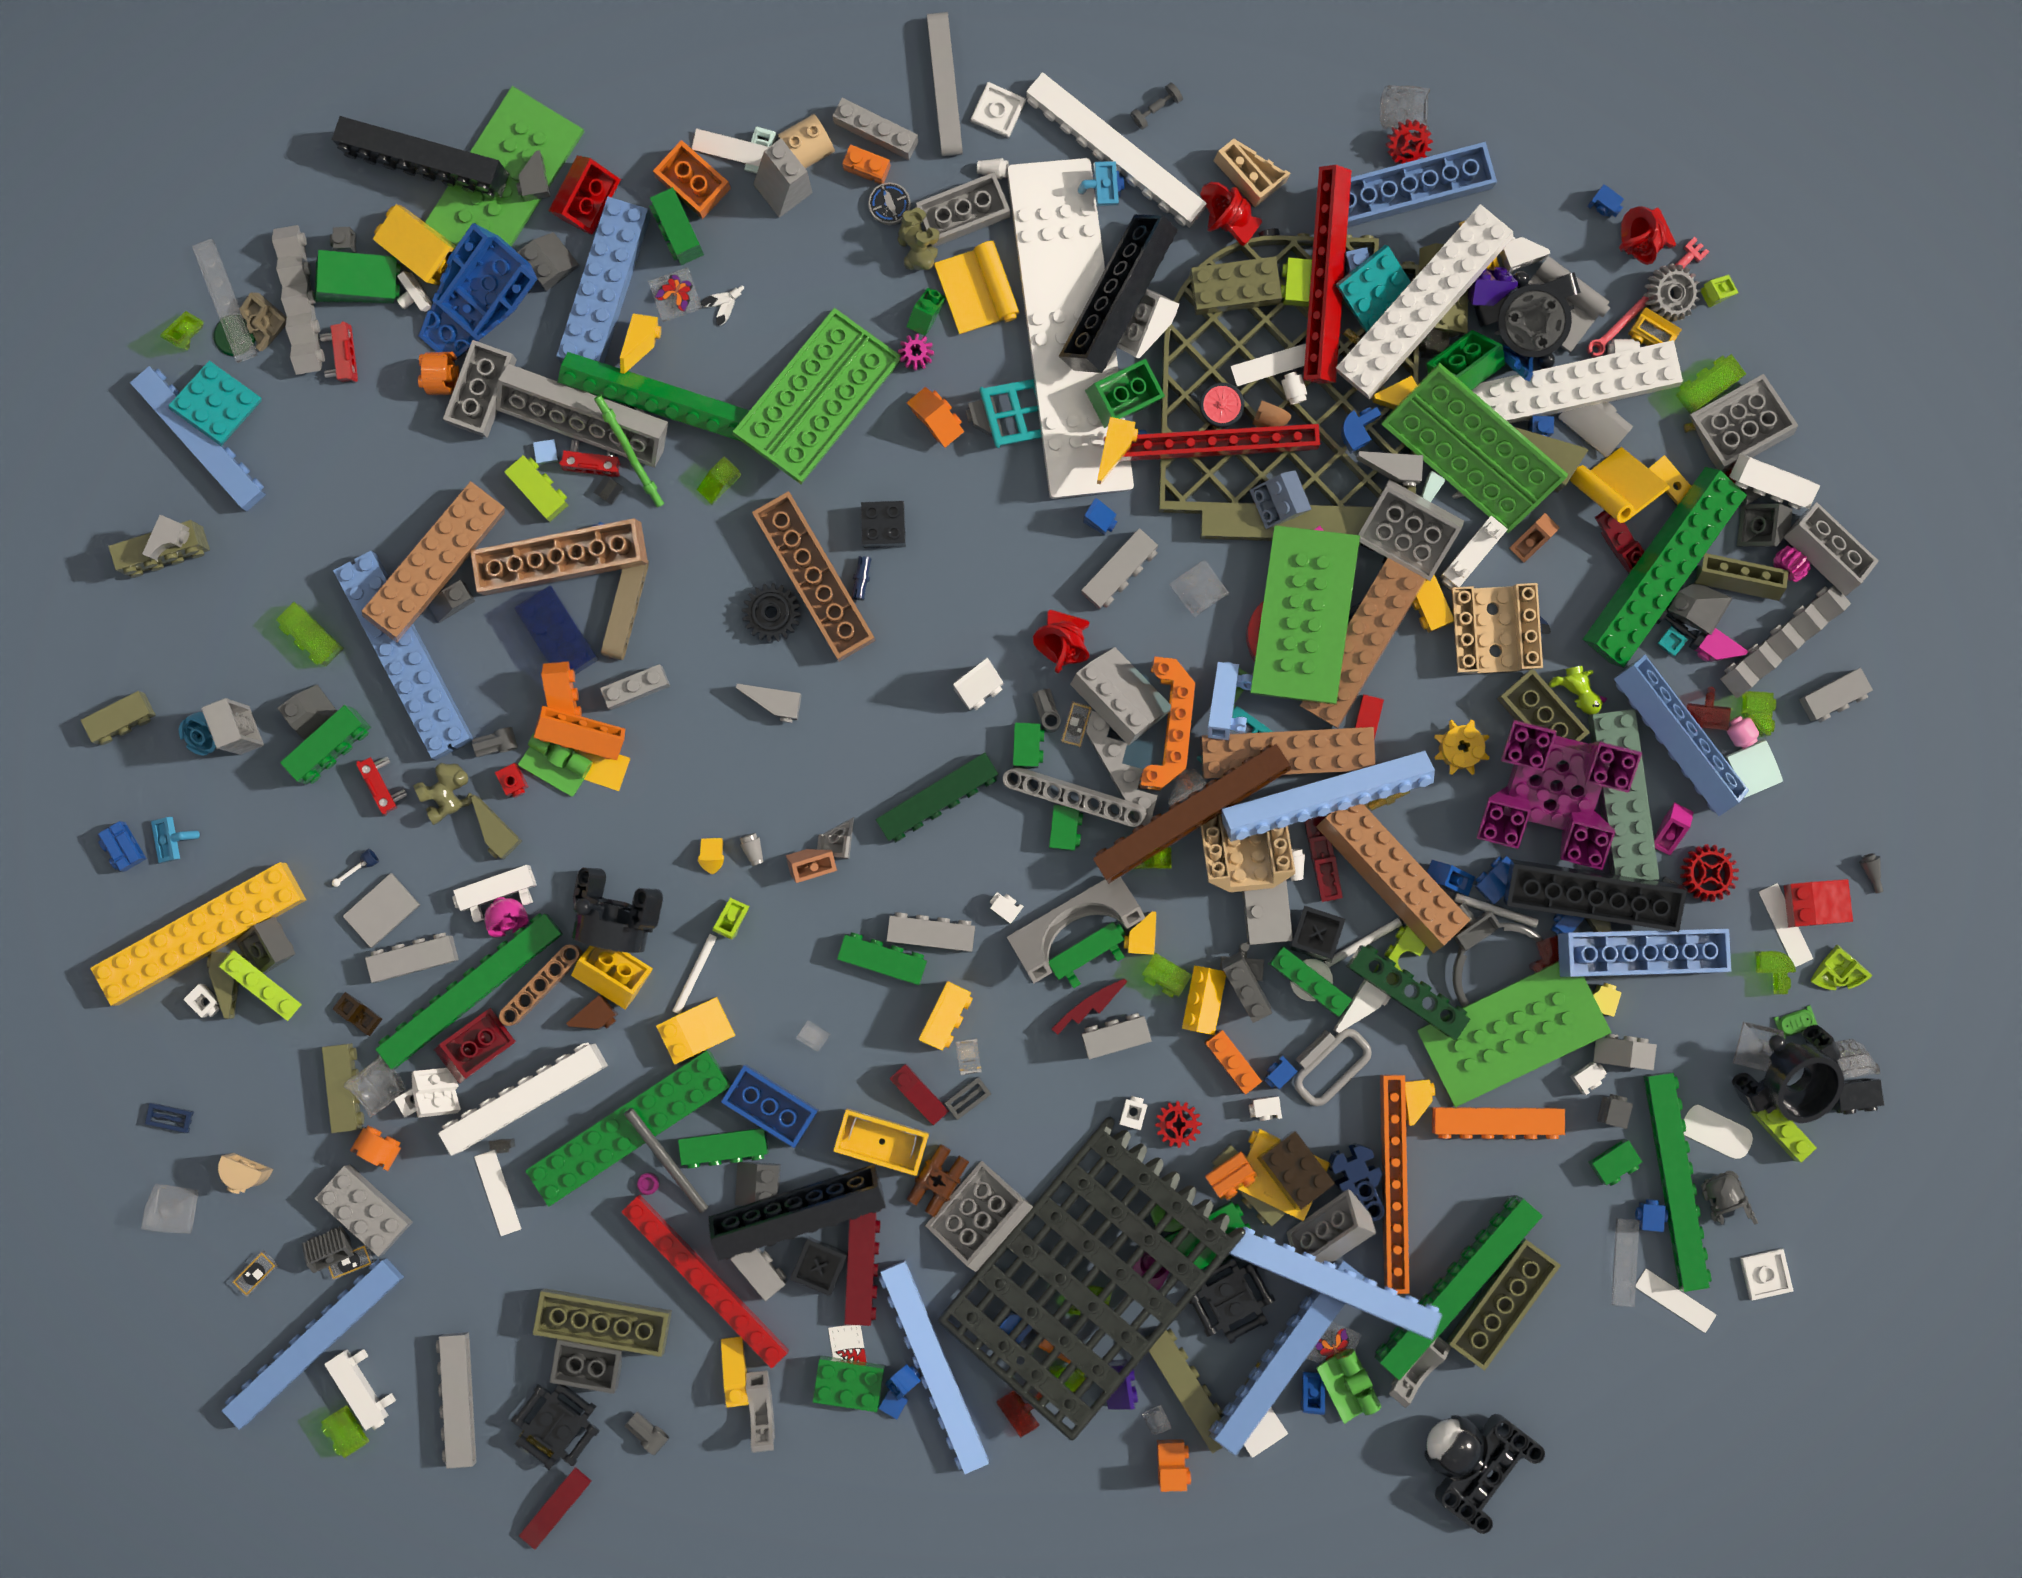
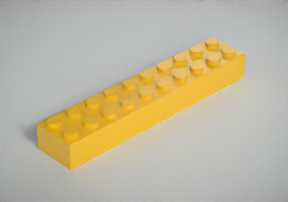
[90,862,306,1006]

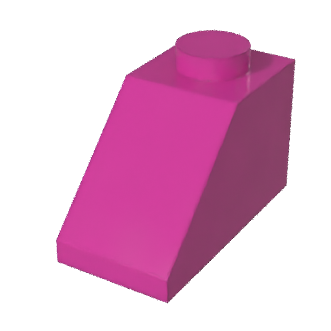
[1695,628,1748,662]
[1654,802,1694,855]

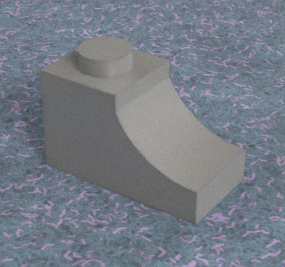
[142,515,190,561]

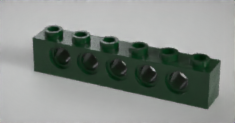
[1346,944,1470,1040]

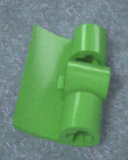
[518,733,593,796]
[1317,1349,1381,1424]

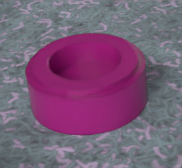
[637,1173,659,1195]

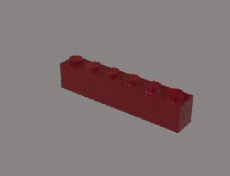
[845,1210,881,1326]

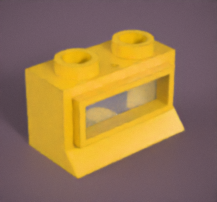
[1628,307,1682,346]

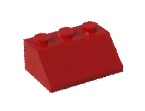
[548,155,621,235]

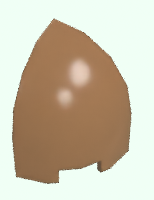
[1252,401,1291,427]

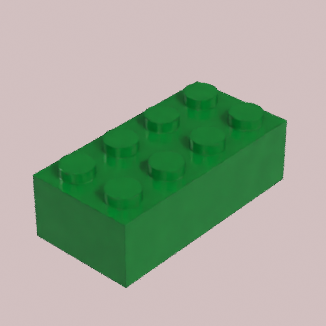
[280,705,371,784]

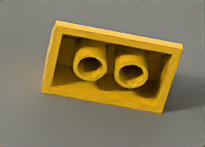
[571,946,653,1010]
[919,981,973,1051]

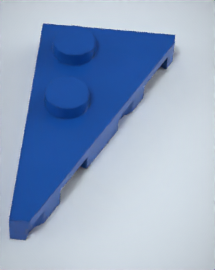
[1500,343,1533,382]

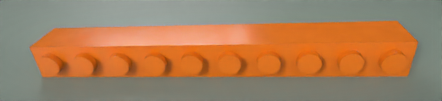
[1380,1074,1409,1294]

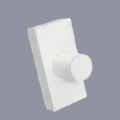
[397,271,433,312]

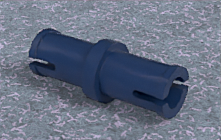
[851,556,872,601]

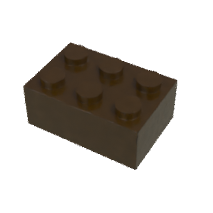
[1257,1131,1335,1210]

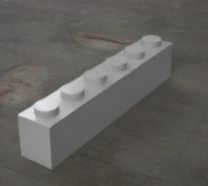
[436,1332,476,1468]

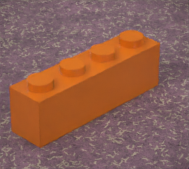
[534,706,625,760]

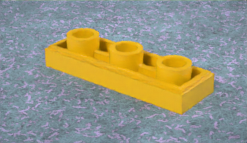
[1649,455,1691,506]

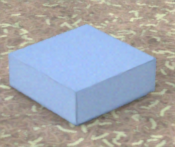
[533,439,558,464]

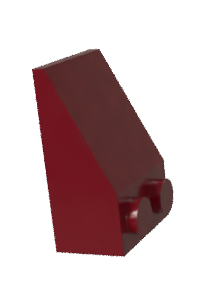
[434,1008,516,1084]

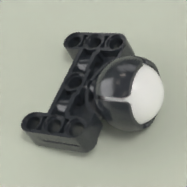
[1425,1414,1545,1534]

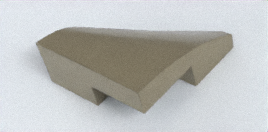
[239,292,287,351]

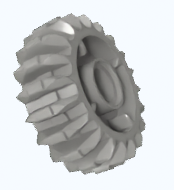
[1643,264,1701,322]

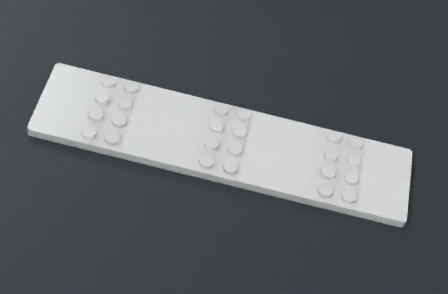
[1007,158,1134,499]

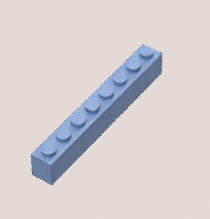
[130,366,266,511]

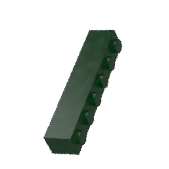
[875,753,999,843]

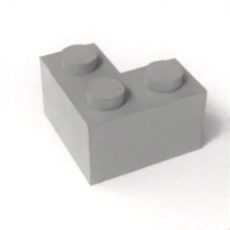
[1593,1034,1657,1070]

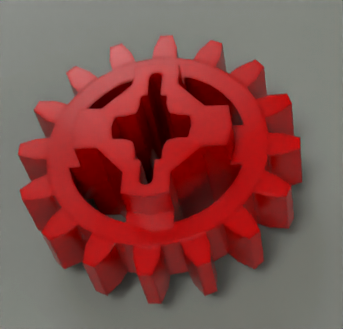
[1386,119,1433,164]
[1155,1101,1202,1148]

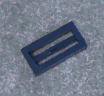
[145,1103,194,1133]

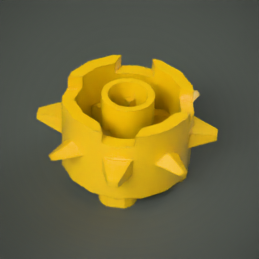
[1434,720,1490,775]

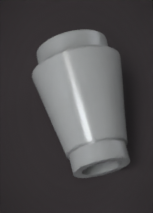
[740,833,764,866]

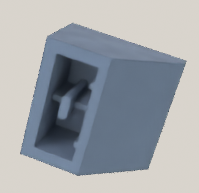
[1250,470,1312,529]

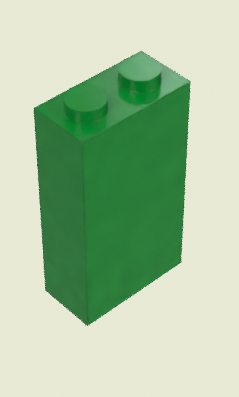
[1163,1201,1251,1269]

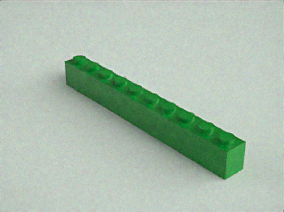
[558,352,750,442]
[375,913,563,1069]
[1643,1072,1711,1292]

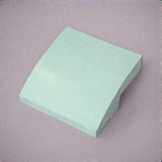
[1726,739,1783,798]

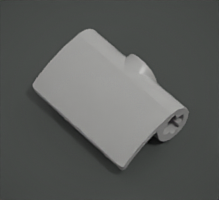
[1558,402,1633,457]

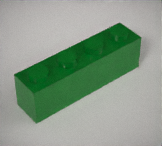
[837,932,927,985]
[1268,947,1352,1017]
[678,1128,769,1169]

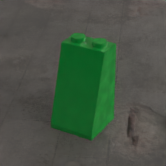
[315,250,400,303]

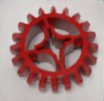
[1680,844,1739,902]

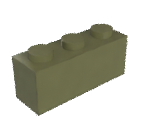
[81,691,156,745]

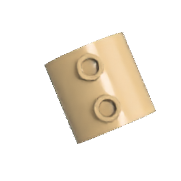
[777,114,835,169]
[218,1153,273,1194]

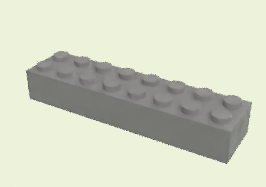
[496,364,668,468]

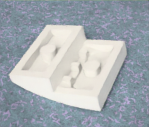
[412,1068,461,1118]

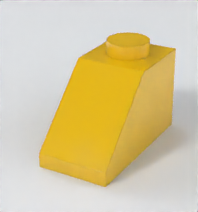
[1371,376,1417,409]
[1124,911,1156,955]
[1405,1079,1435,1126]

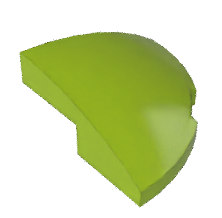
[1811,945,1872,990]

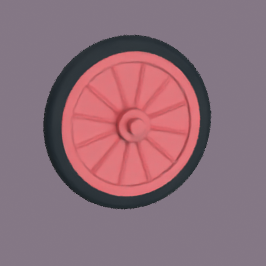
[1199,383,1245,427]

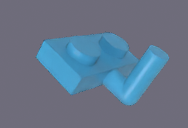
[1078,161,1119,206]
[151,817,200,863]

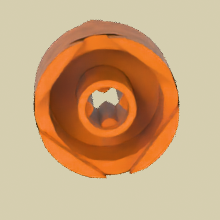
[418,352,460,395]
[350,1126,401,1171]

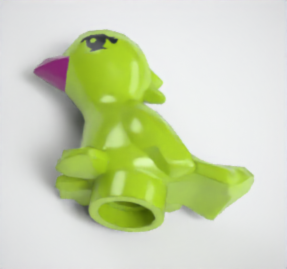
[1548,666,1607,715]

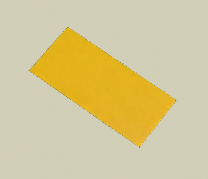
[574,749,630,791]

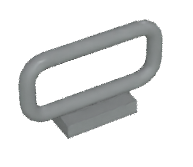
[1294,1029,1372,1106]

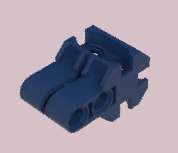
[1328,1143,1384,1221]

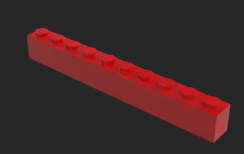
[1303,165,1352,384]
[1103,424,1320,462]
[622,1195,789,1369]

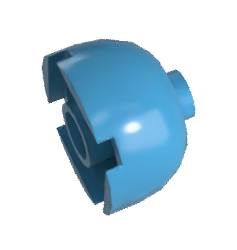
[178,712,217,756]

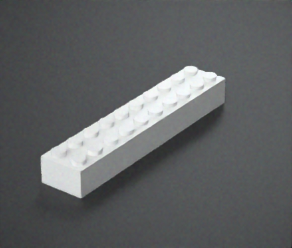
[1336,204,1513,400]
[1472,340,1683,424]

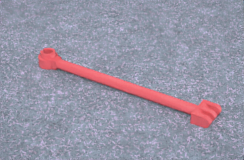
[1587,237,1709,358]

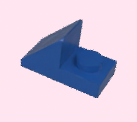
[1300,1372,1325,1415]

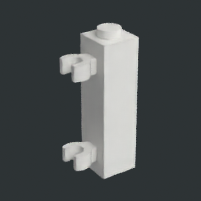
[1440,516,1507,590]
[452,865,537,922]
[324,1349,396,1431]

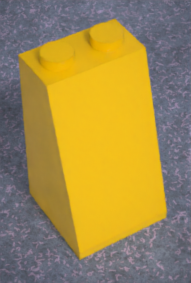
[373,204,456,286]

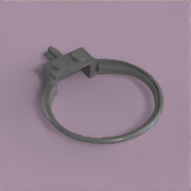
[1452,902,1556,1007]

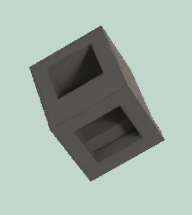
[330,227,356,253]

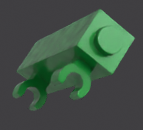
[1049,922,1125,988]

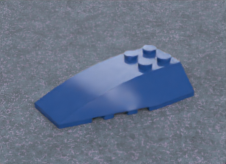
[419,223,537,361]

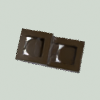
[333,992,383,1036]

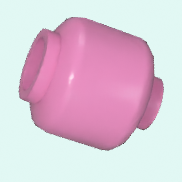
[1727,716,1759,749]

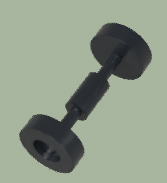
[1656,606,1707,651]

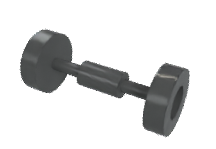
[1130,82,1183,130]

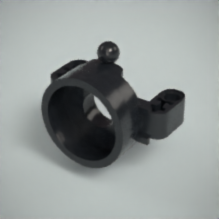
[572,868,663,953]
[1732,1025,1844,1123]

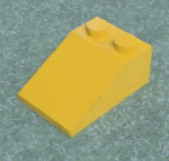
[656,997,735,1065]

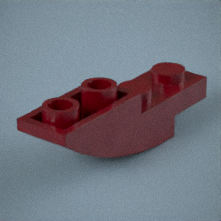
[1595,510,1644,573]

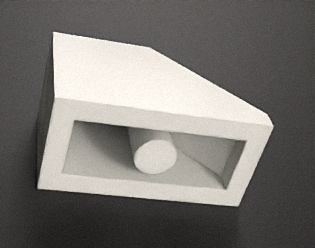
[1500,237,1550,272]

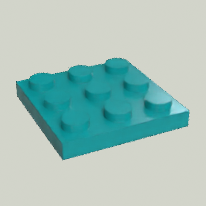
[1335,245,1411,333]
[169,361,261,446]

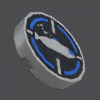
[869,182,911,226]

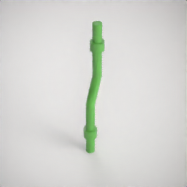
[594,395,664,508]

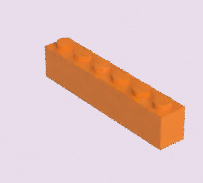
[1432,1107,1565,1139]

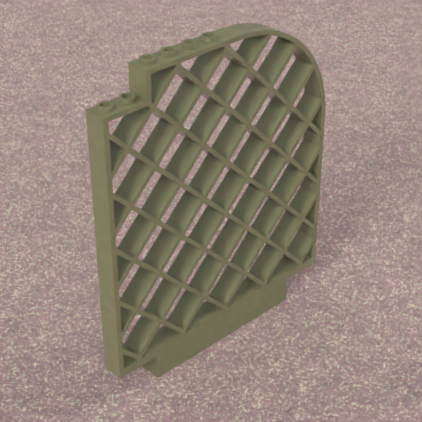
[1159,233,1419,544]

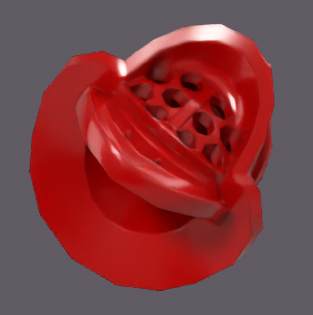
[1200,182,1262,246]
[1619,206,1676,265]
[1033,610,1090,674]

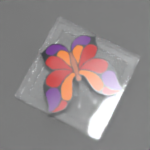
[648,268,702,322]
[1307,1321,1362,1364]

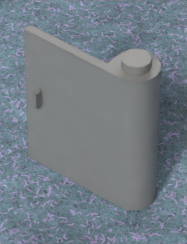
[1528,256,1610,353]

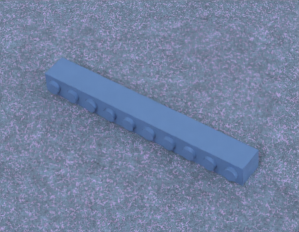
[222,1258,404,1430]

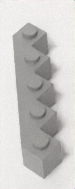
[272,225,325,375]
[1720,585,1851,699]
[1085,711,1158,826]

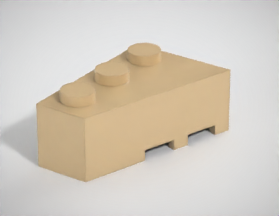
[1214,139,1291,207]

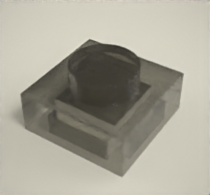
[489,1138,515,1153]

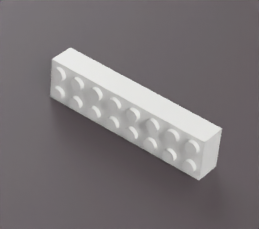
[438,1043,608,1156]

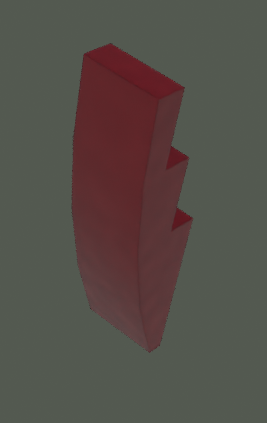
[1304,815,1343,902]
[1051,978,1127,1035]
[519,1467,592,1550]

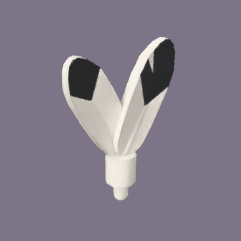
[701,286,744,326]

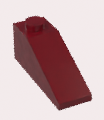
[889,1064,949,1126]

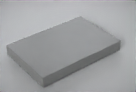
[343,873,420,948]

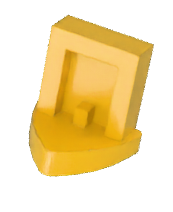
[698,838,724,874]

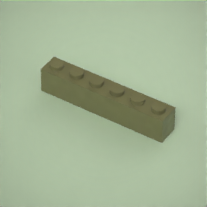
[1145,1328,1223,1454]

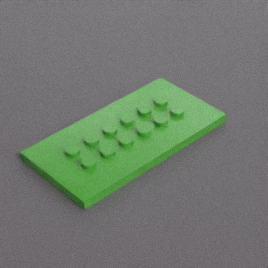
[425,86,585,247]
[732,308,901,485]
[1381,363,1568,533]
[1251,525,1360,705]
[1417,961,1612,1107]

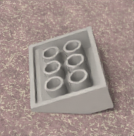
[1690,374,1798,473]
[1358,479,1464,581]
[1070,647,1171,745]
[925,1161,1033,1272]

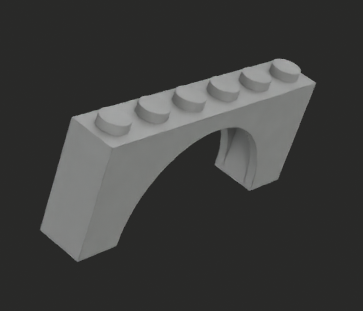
[1007,877,1145,983]

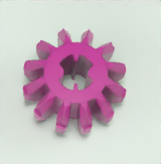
[898,334,934,371]
[1773,546,1811,582]

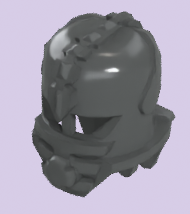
[1701,1171,1758,1225]

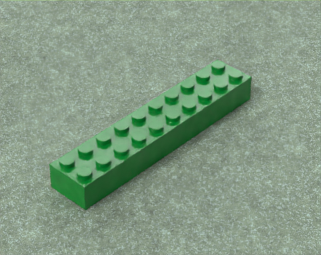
[1582,467,1747,668]
[525,1050,732,1207]
[1375,1195,1543,1381]

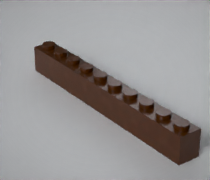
[1093,744,1291,884]

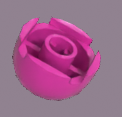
[484,897,529,937]

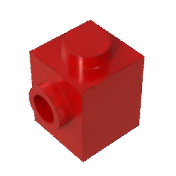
[495,763,529,798]

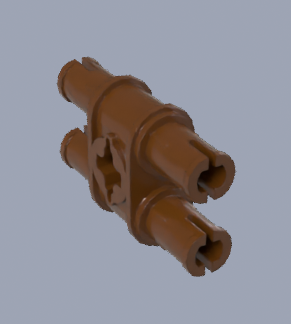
[907,1144,969,1217]

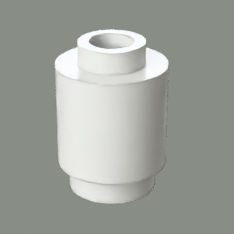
[1607,339,1640,355]
[1281,372,1307,405]

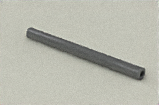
[624,1108,708,1213]

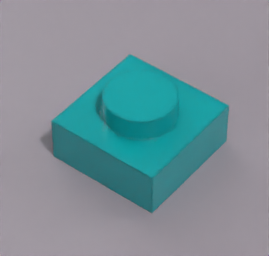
[1657,627,1688,657]

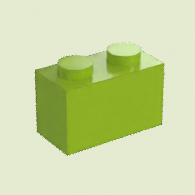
[1281,258,1312,307]

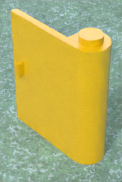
[934,241,1020,335]
[1570,447,1670,523]
[1238,1128,1329,1221]

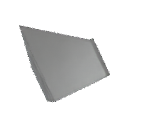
[817,817,854,859]

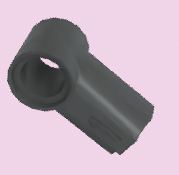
[1032,688,1061,733]
[472,727,518,757]
[625,1411,669,1455]

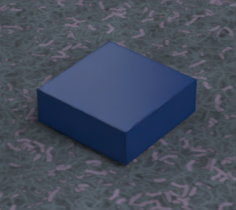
[878,1390,908,1419]

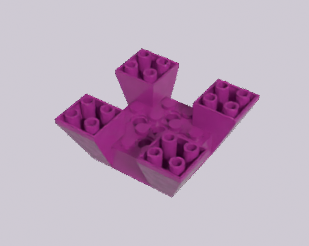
[1476,720,1642,870]

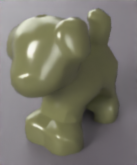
[898,208,939,270]
[413,763,473,825]

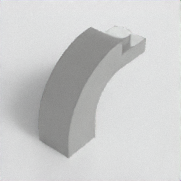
[1389,1336,1451,1408]
[746,1371,775,1452]

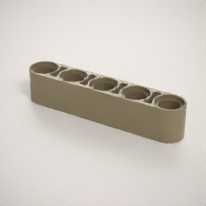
[601,560,649,660]

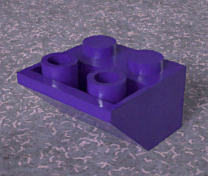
[1468,267,1518,306]
[1107,1359,1138,1410]

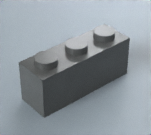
[1222,951,1272,1023]

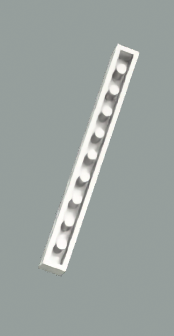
[1026,72,1207,228]

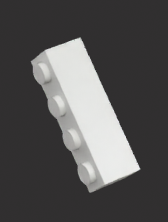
[1729,453,1820,510]

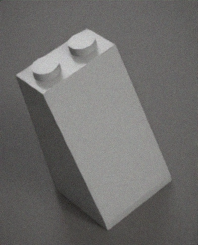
[754,138,813,218]

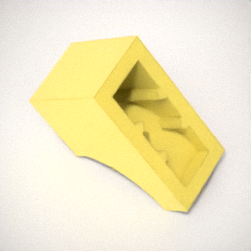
[1592,983,1622,1017]

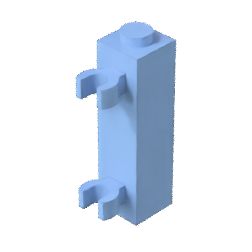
[1208,662,1253,740]

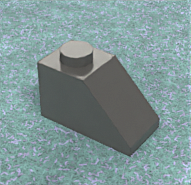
[516,150,550,201]
[965,397,1004,438]
[428,580,475,623]

